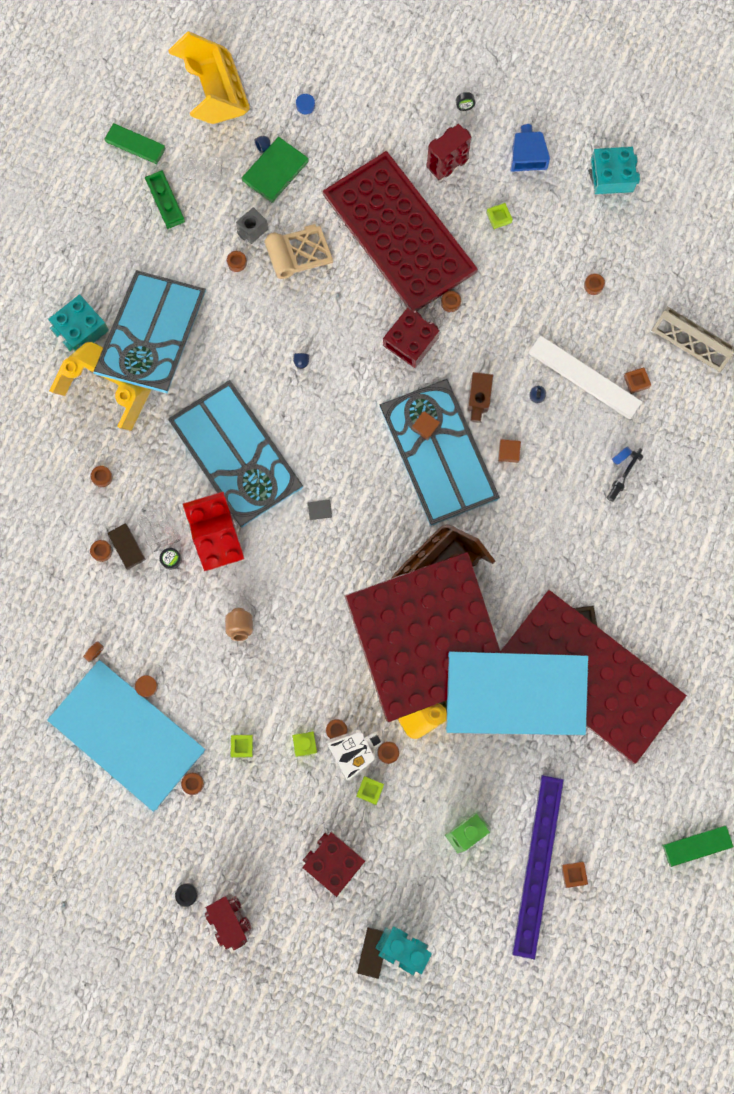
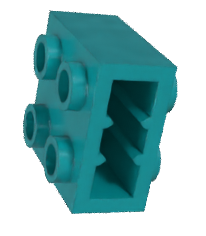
[590,146,640,195]
[48,294,109,352]
[376,926,432,976]

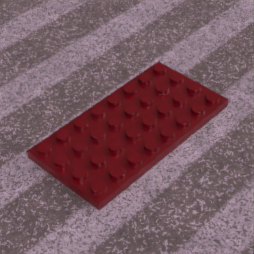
[322,150,478,311]
[501,590,687,764]

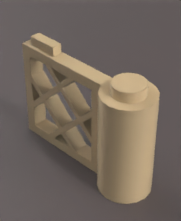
[264,224,333,279]

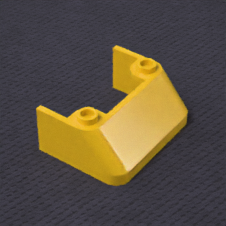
[168,31,250,124]
[49,342,152,431]
[371,677,447,739]

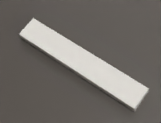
[529,335,642,420]

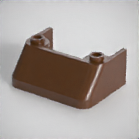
[391,524,496,579]

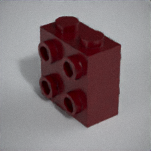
[426,123,472,180]
[383,308,440,368]
[302,831,366,897]
[205,893,252,951]

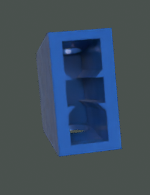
[510,124,550,172]

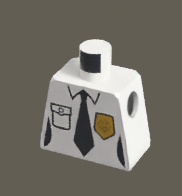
[326,730,382,781]

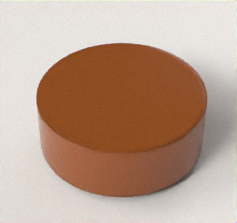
[226,251,247,272]
[584,273,605,295]
[441,291,461,312]
[90,466,113,487]
[90,540,112,562]
[83,641,104,662]
[135,675,158,697]
[326,719,348,739]
[378,742,399,764]
[181,773,204,795]

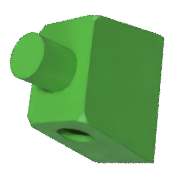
[445,811,491,854]

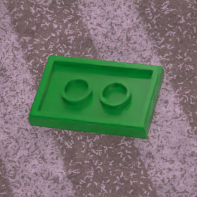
[242,136,309,203]

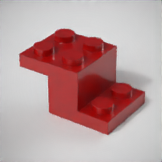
[183,492,245,571]

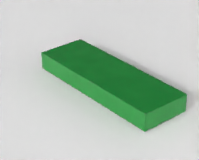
[104,123,166,165]
[145,170,185,229]
[662,825,734,867]

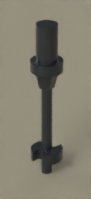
[606,448,643,502]

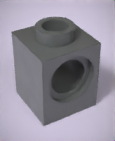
[236,207,268,244]

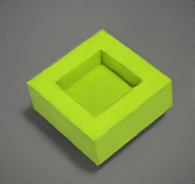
[486,203,513,229]
[292,731,317,757]
[230,735,253,758]
[356,776,384,805]

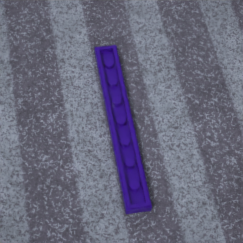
[512,775,564,960]

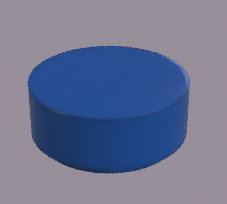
[296,94,315,115]
[611,446,632,465]

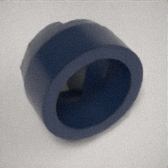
[254,136,271,154]
[293,353,310,369]
[529,386,546,403]

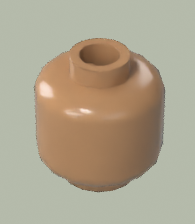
[225,608,253,641]

